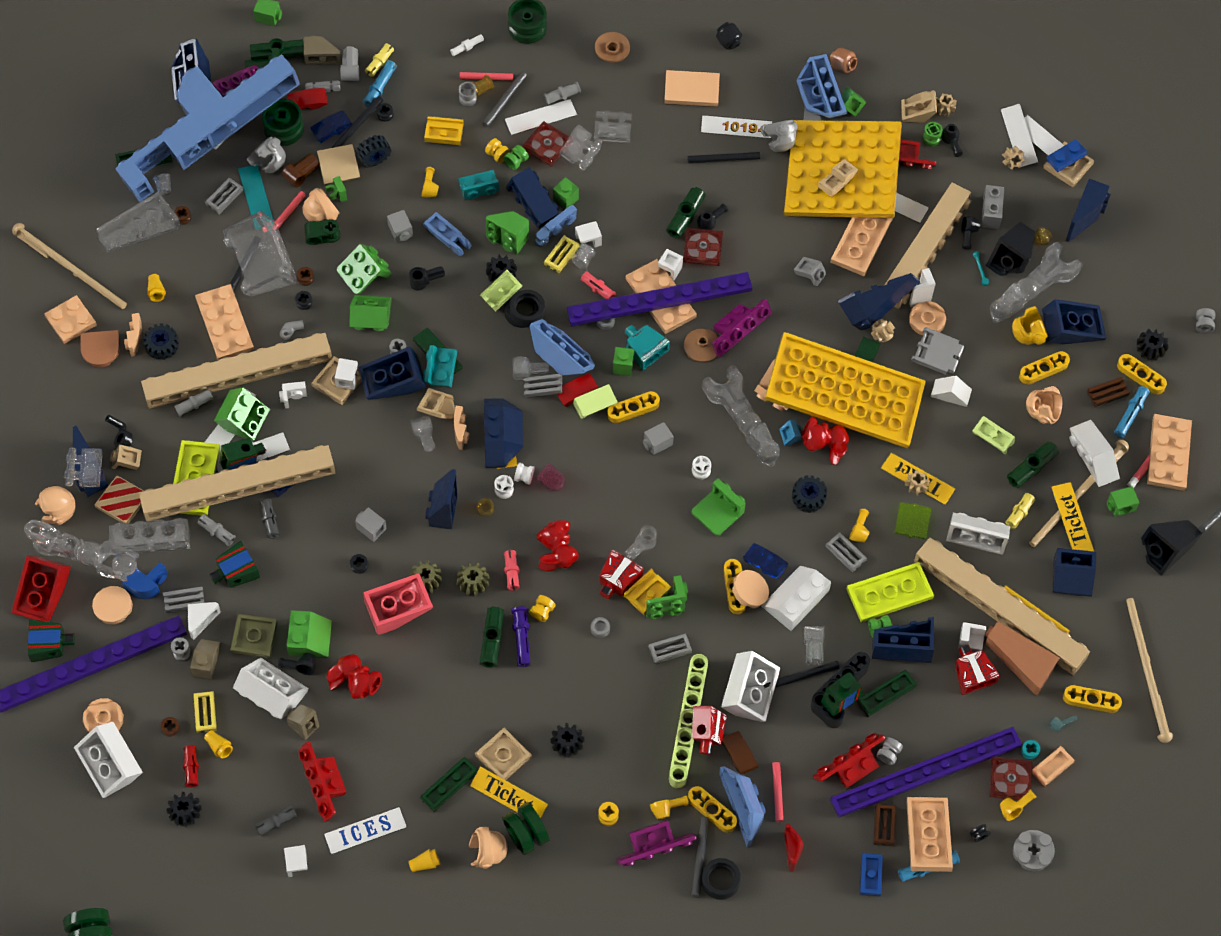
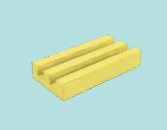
[544,235,579,273]
[194,691,217,733]

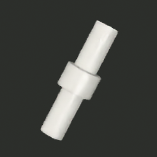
[450,34,484,56]

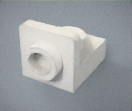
[279,381,307,408]

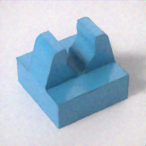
[779,420,802,446]

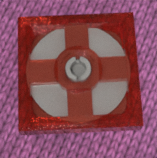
[522,121,573,167]
[683,228,723,266]
[990,757,1032,800]

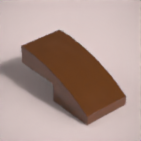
[722,731,758,775]

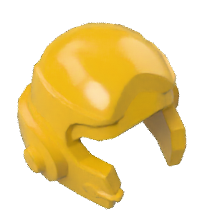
[1012,306,1048,345]

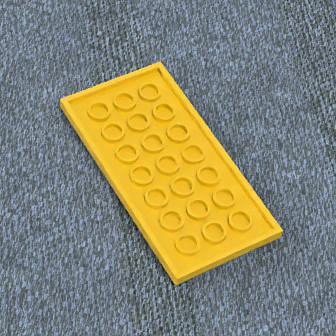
[764,332,926,448]

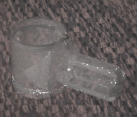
[512,356,549,381]
[410,415,435,452]
[625,526,657,560]

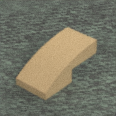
[818,159,858,197]

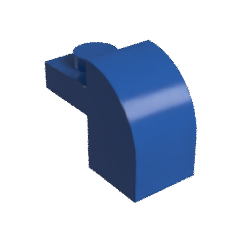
[121,562,168,599]

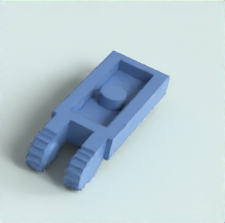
[535,205,577,246]
[423,212,472,256]

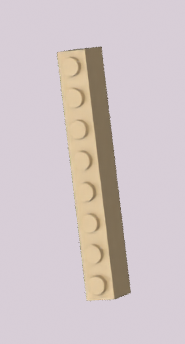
[885,182,972,309]

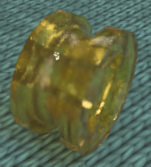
[1034,227,1052,245]
[477,498,495,517]

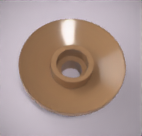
[595,32,630,63]
[684,329,718,362]

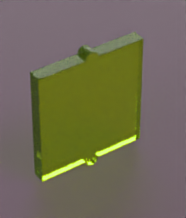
[895,502,931,540]

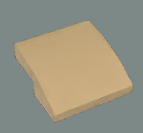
[317,144,360,185]

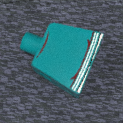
[625,325,670,371]

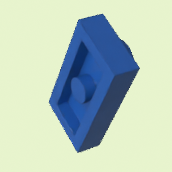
[1046,139,1087,173]
[860,853,883,897]

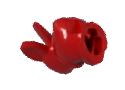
[801,416,849,465]
[537,520,579,571]
[326,654,383,699]

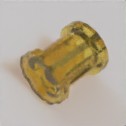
[472,75,494,97]

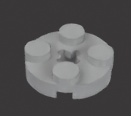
[1013,830,1055,872]

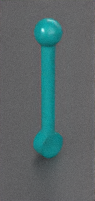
[973,251,989,286]

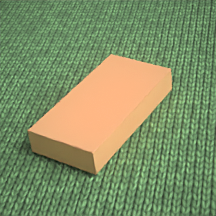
[1031,746,1075,787]

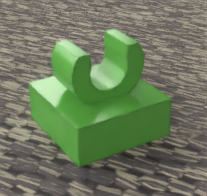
[326,176,347,202]

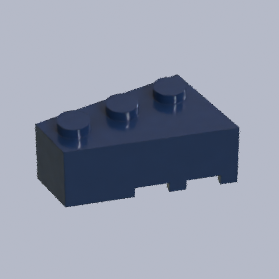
[506,167,559,228]
[872,617,934,663]

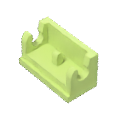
[480,270,522,312]
[573,384,618,419]
[972,416,1015,454]

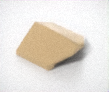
[901,90,937,123]
[417,388,455,419]

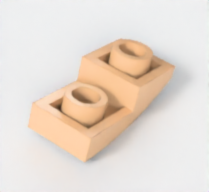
[124,313,142,357]
[454,405,469,450]

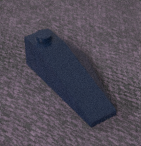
[838,273,920,330]

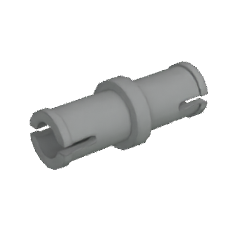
[544,82,581,105]
[174,389,213,417]
[197,514,236,546]

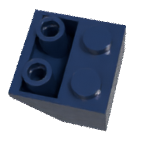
[1052,548,1096,597]

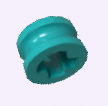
[1021,740,1040,760]

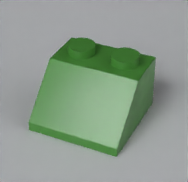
[350,295,392,331]
[287,610,332,658]

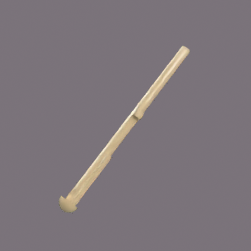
[12,223,127,309]
[1029,440,1129,547]
[1126,598,1173,743]

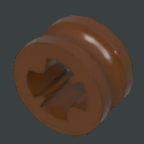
[174,206,191,225]
[297,267,314,286]
[161,717,180,737]

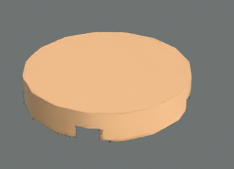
[909,301,947,336]
[732,570,769,608]
[92,586,133,625]
[83,698,124,733]

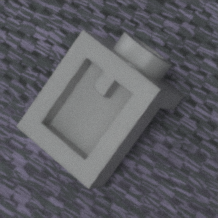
[794,257,826,286]

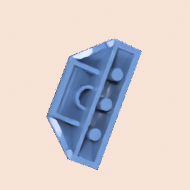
[796,54,847,118]
[529,319,595,375]
[719,766,766,847]

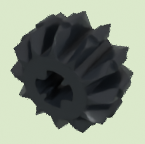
[486,254,517,282]
[1136,329,1169,361]
[550,723,585,758]
[166,791,202,827]

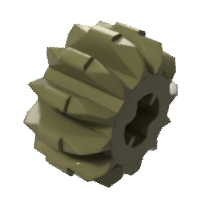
[409,560,442,594]
[456,562,489,596]

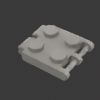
[911,327,964,375]

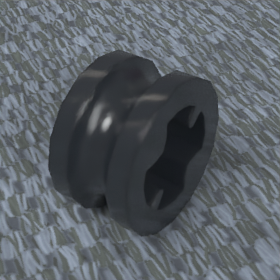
[377,103,393,122]
[295,291,312,310]
[350,554,368,574]
[970,824,991,842]

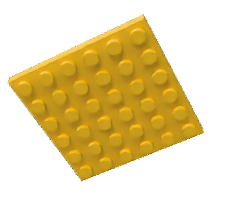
[784,120,902,218]

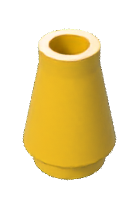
[147,274,166,302]
[204,730,233,759]
[408,849,440,872]

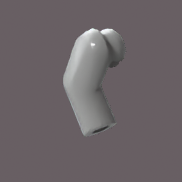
[280,320,304,340]

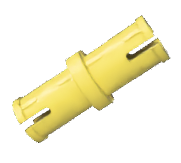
[365,43,394,77]
[1005,493,1035,529]

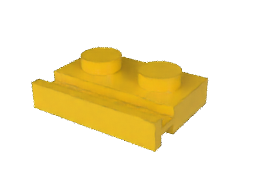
[424,116,464,145]
[624,568,672,615]

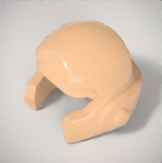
[302,188,340,222]
[1026,386,1062,424]
[35,486,75,525]
[469,827,508,869]

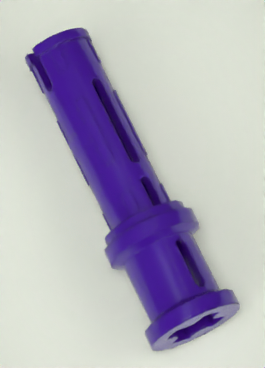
[511,606,531,667]

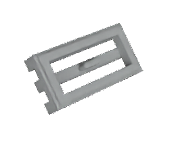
[205,178,243,215]
[524,373,562,398]
[825,532,867,573]
[163,587,205,613]
[648,633,692,664]

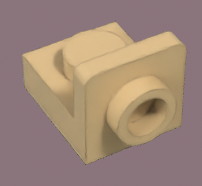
[110,445,142,470]

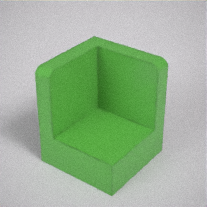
[841,87,866,117]

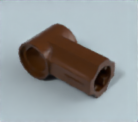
[282,153,320,188]

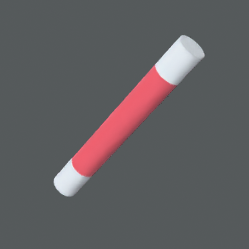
[1127,454,1150,488]

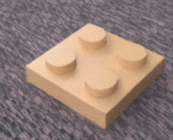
[44,295,97,344]

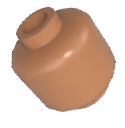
[830,47,857,73]

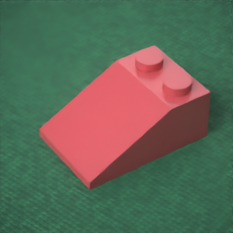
[363,573,433,635]

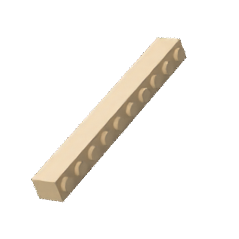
[141,333,332,409]
[139,445,336,522]
[914,538,1090,676]

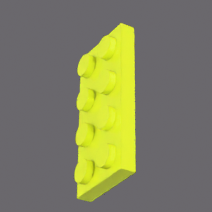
[173,440,220,516]
[846,562,934,623]

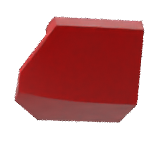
[784,824,804,872]

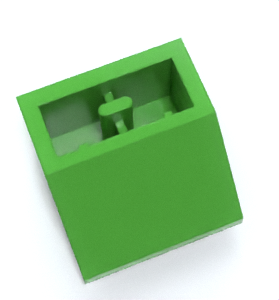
[485,211,529,255]
[214,388,270,441]

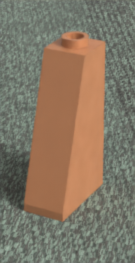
[985,621,1060,695]

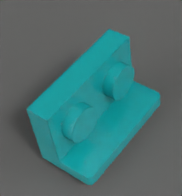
[458,170,499,200]
[423,345,457,388]

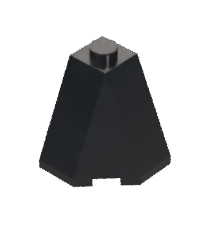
[986,222,1035,276]
[1141,520,1202,576]

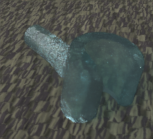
[1049,715,1077,732]

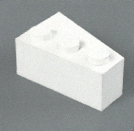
[1069,420,1120,487]

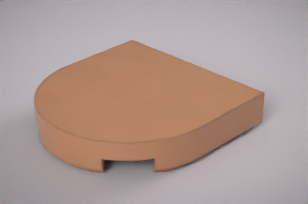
[81,330,120,368]

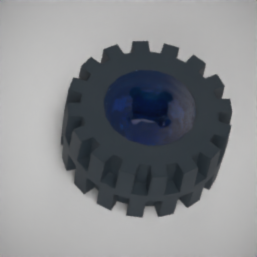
[356,135,392,167]
[143,323,179,360]
[792,475,827,513]

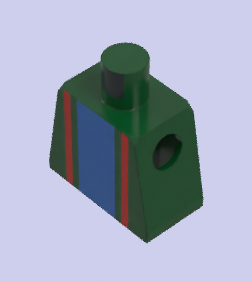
[219,438,266,470]
[210,541,260,588]
[28,620,75,662]
[821,672,863,717]

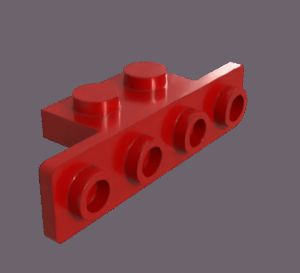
[899,140,936,169]
[813,733,885,788]
[298,742,347,822]

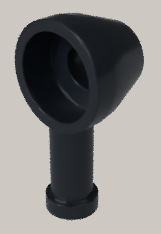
[941,124,963,157]
[697,203,728,231]
[961,215,980,250]
[278,653,316,675]

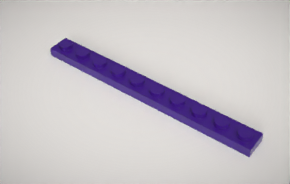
[567,272,753,326]
[0,615,187,713]
[830,727,1022,818]

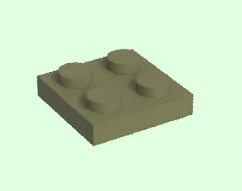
[230,614,278,658]

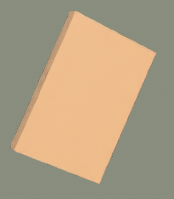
[664,70,720,107]

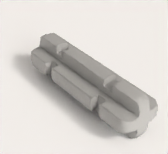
[305,80,341,92]

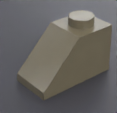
[304,36,341,65]
[190,639,221,680]
[287,704,319,740]

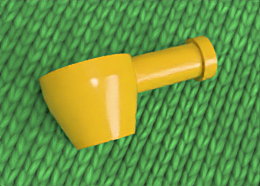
[421,167,439,198]
[849,509,870,543]
[1000,789,1037,821]
[650,795,689,820]

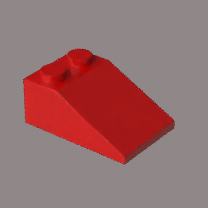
[11,556,71,622]

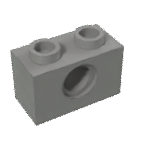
[981,185,1004,229]

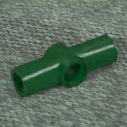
[250,38,304,60]
[666,187,706,239]
[1007,441,1059,488]
[479,606,504,668]

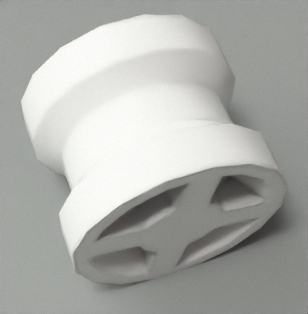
[692,456,711,480]
[514,463,534,485]
[494,475,514,499]

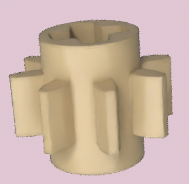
[936,93,957,116]
[1002,146,1025,169]
[871,319,895,342]
[905,470,930,496]

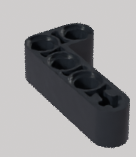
[810,652,870,728]

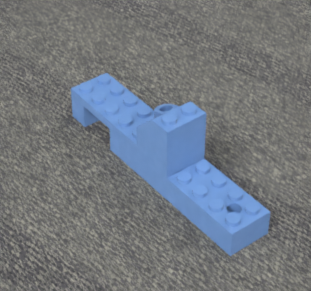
[115,54,300,203]

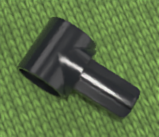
[409,266,445,291]

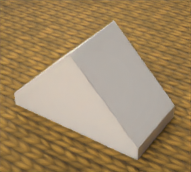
[930,376,972,407]
[188,602,221,640]

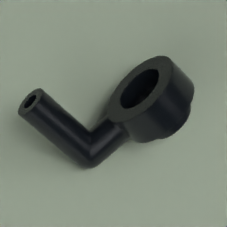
[105,415,133,447]

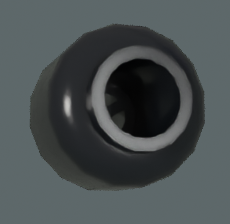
[716,22,742,49]

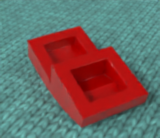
[288,88,328,110]
[557,373,599,407]

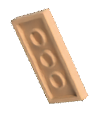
[830,217,893,276]
[626,259,697,334]
[195,284,254,361]
[1147,414,1192,491]
[906,797,953,872]

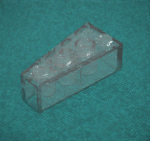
[96,192,180,252]

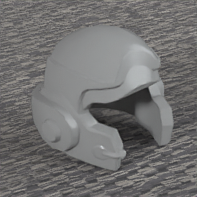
[760,120,798,152]
[247,136,286,173]

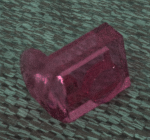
[536,463,565,492]

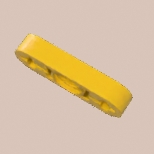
[1019,351,1070,384]
[1117,354,1167,394]
[607,391,660,423]
[723,559,746,615]
[1063,685,1122,713]
[688,786,737,833]

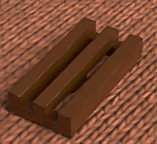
[1087,377,1130,407]
[873,804,896,847]

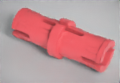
[580,271,616,299]
[504,550,520,591]

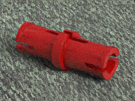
[183,745,199,788]

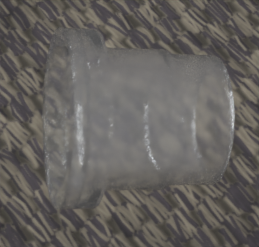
[152,174,172,195]

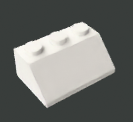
[946,513,1010,555]
[761,566,831,631]
[721,651,780,722]
[233,658,309,719]
[74,722,143,798]

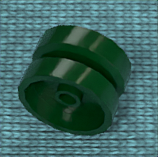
[508,0,547,44]
[262,99,304,146]
[502,802,550,855]
[63,908,113,936]

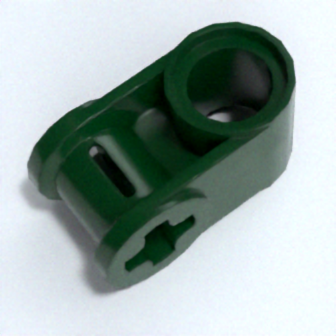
[304,219,341,245]

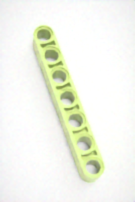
[669,654,708,789]

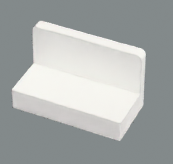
[909,268,936,307]

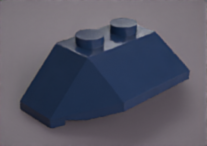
[171,38,212,104]
[484,398,523,468]

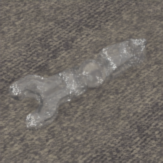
[990,242,1083,323]
[702,365,780,467]
[24,520,140,581]

